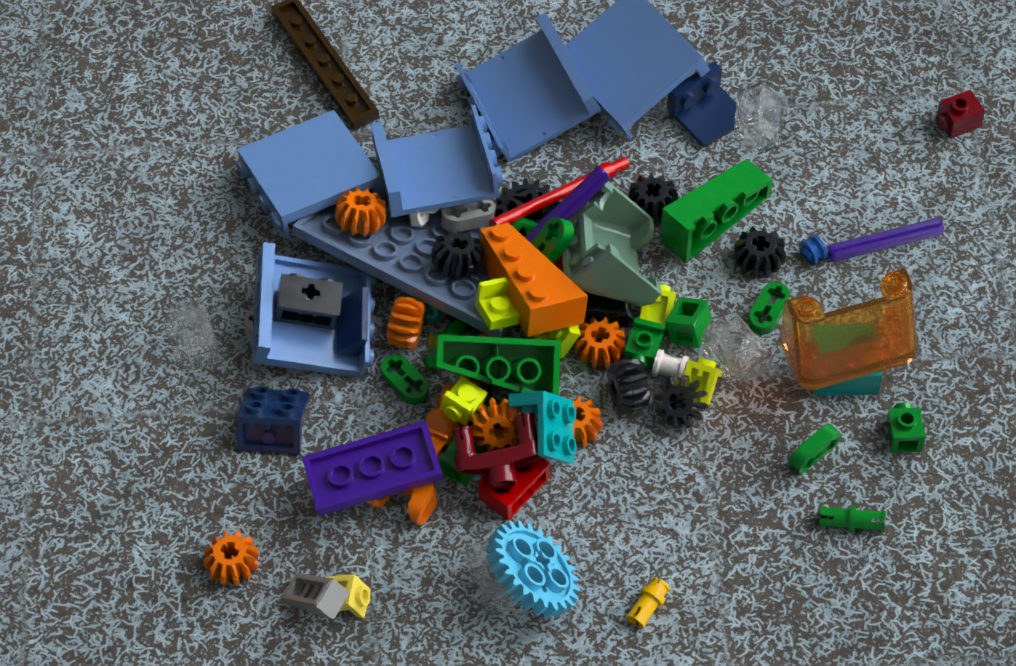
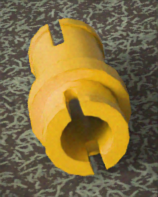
[626,577,670,629]

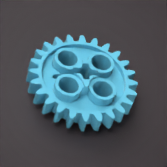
[485,520,580,619]

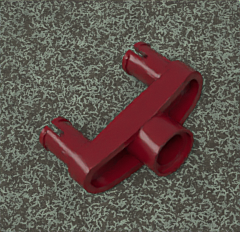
[452,412,541,489]

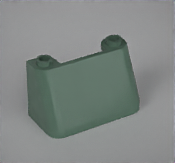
[562,181,661,306]

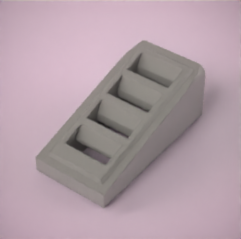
[281,572,349,619]

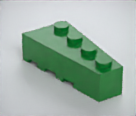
[660,159,773,263]
[427,334,561,396]

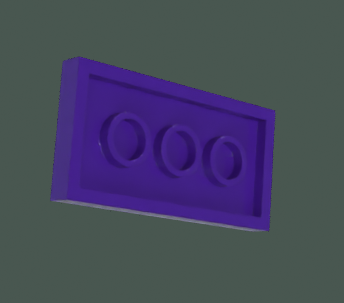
[302,420,444,516]

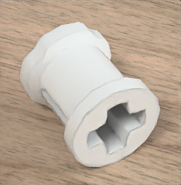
[652,349,690,382]

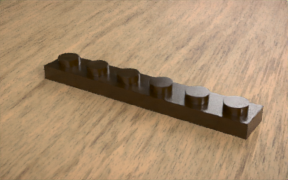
[271,0,380,130]

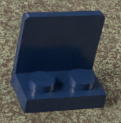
[667,61,749,147]
[237,386,309,454]

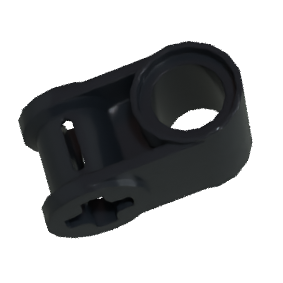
[584,292,634,328]

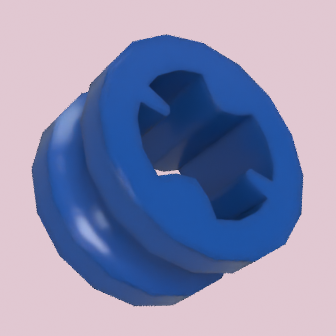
[799,235,828,266]

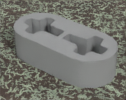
[440,200,496,233]

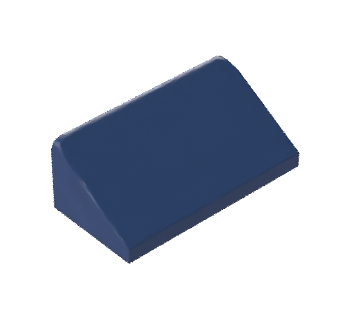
[337,287,368,356]

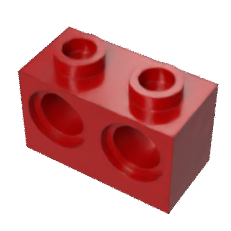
[478,458,550,521]

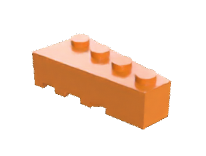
[479,223,588,337]

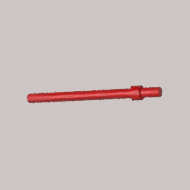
[489,157,630,227]

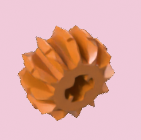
[335,187,387,237]
[386,296,426,349]
[574,316,626,370]
[565,395,602,449]
[471,398,523,451]
[203,530,259,587]

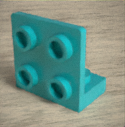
[509,391,576,464]

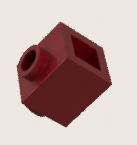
[935,89,985,139]

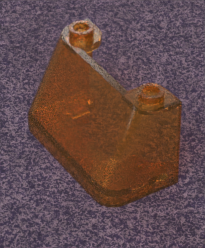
[779,268,917,390]

